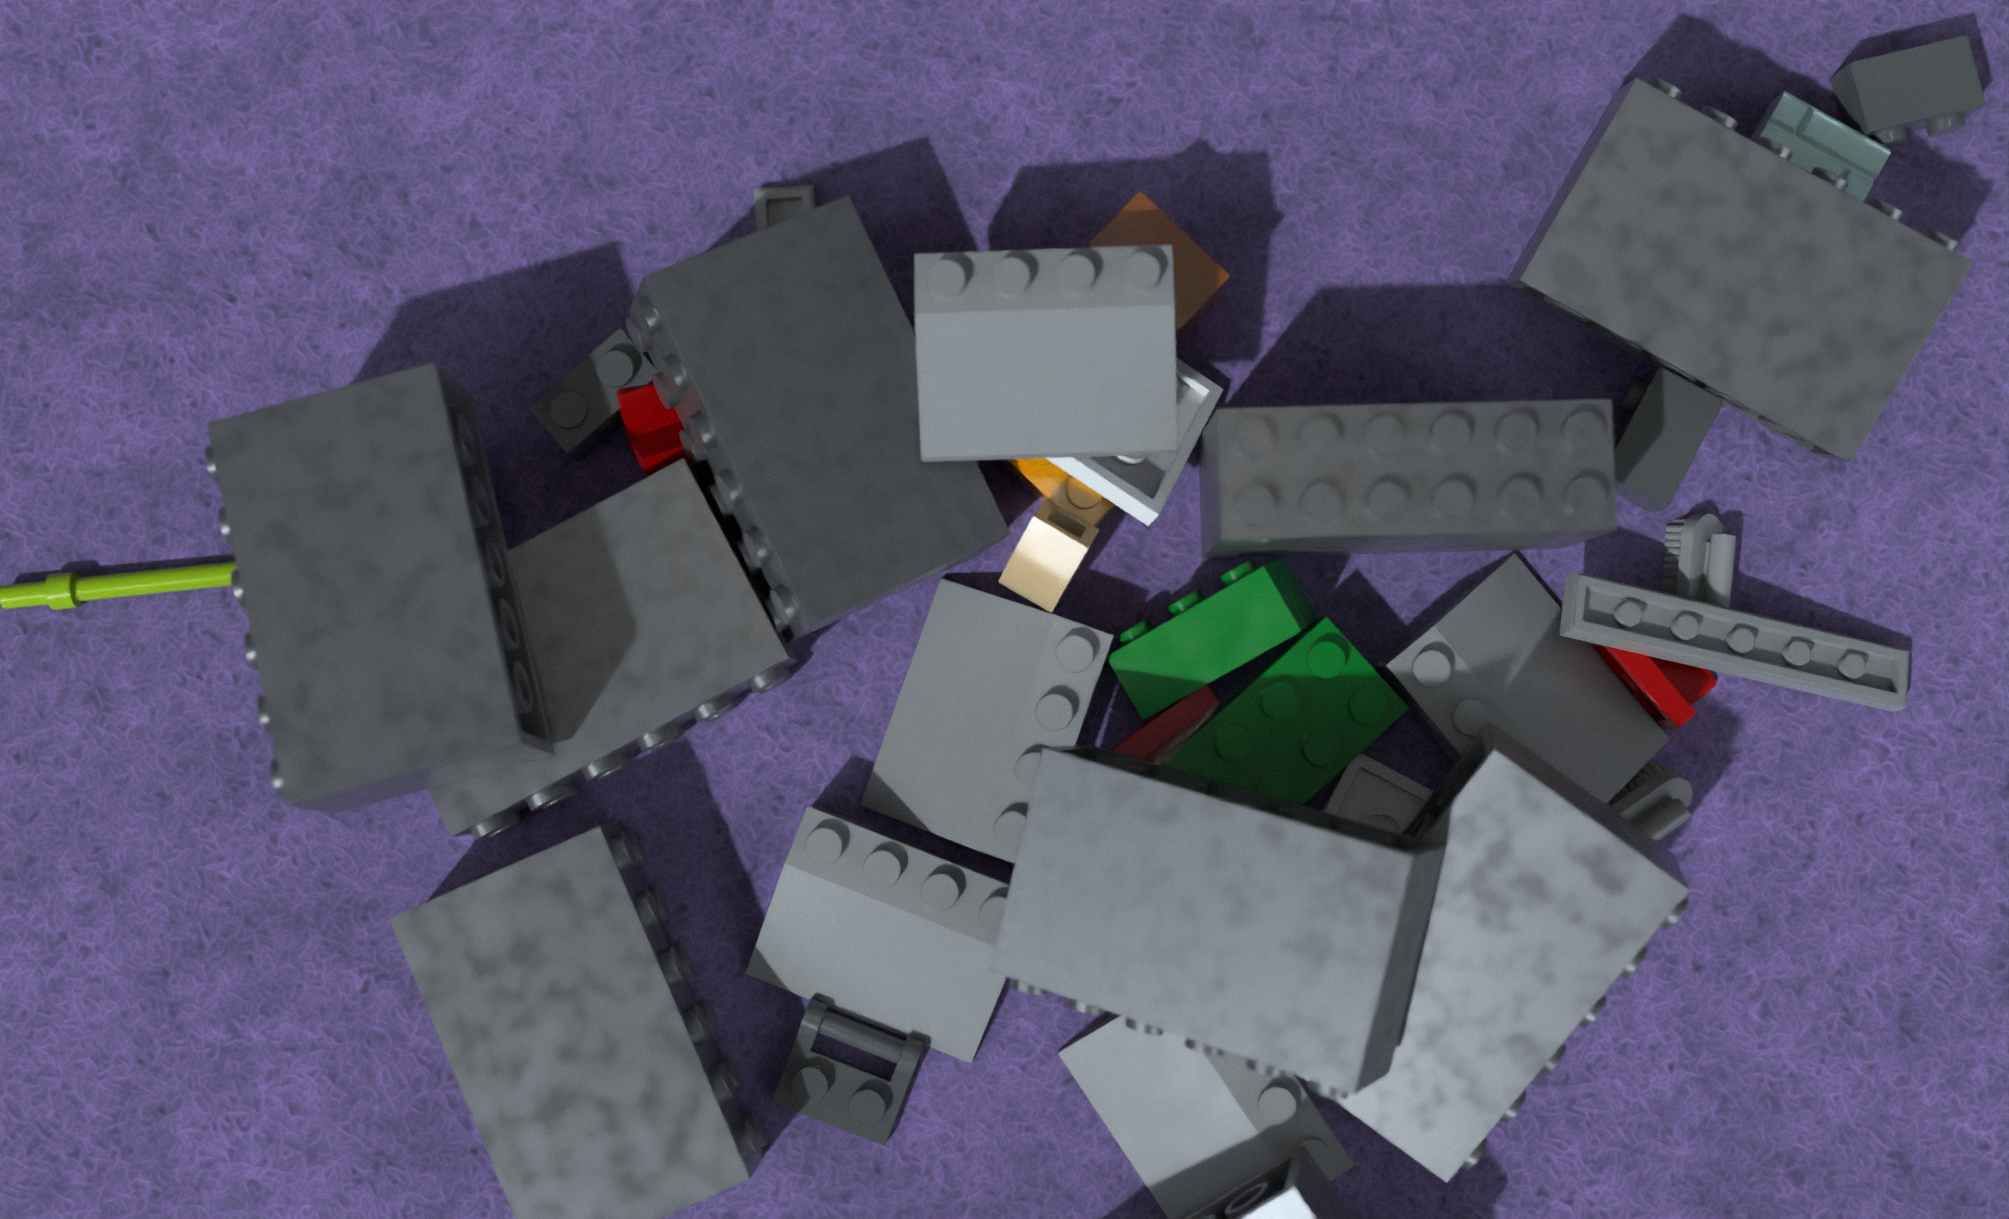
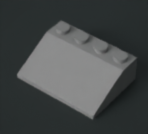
[915,245,1178,462]
[1375,553,1670,805]
[860,578,1114,864]
[745,804,1011,1063]
[1057,1013,1354,1219]

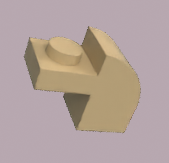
[998,499,1099,613]

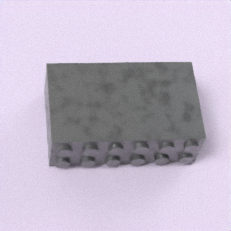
[1505,76,1973,463]
[626,195,1011,644]
[205,362,554,814]
[1198,399,1617,558]
[427,458,800,841]
[1302,721,1690,1183]
[990,744,1445,1099]
[389,822,767,1219]

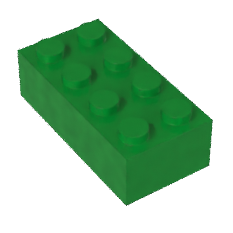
[1157,616,1410,805]

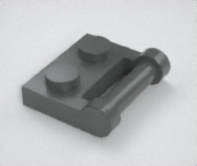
[771,998,925,1146]

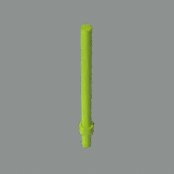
[0,561,237,610]

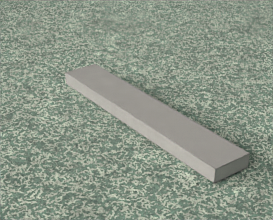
[1559,572,1910,712]

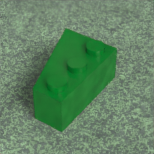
[1106,556,1319,720]

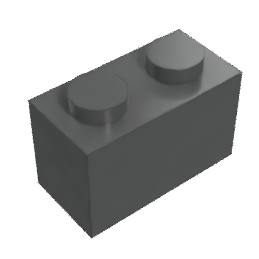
[1830,35,1986,148]
[527,328,658,462]
[1613,366,1725,513]

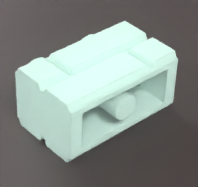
[1750,91,1891,201]

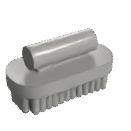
[1660,514,1736,608]
[1606,761,1693,841]

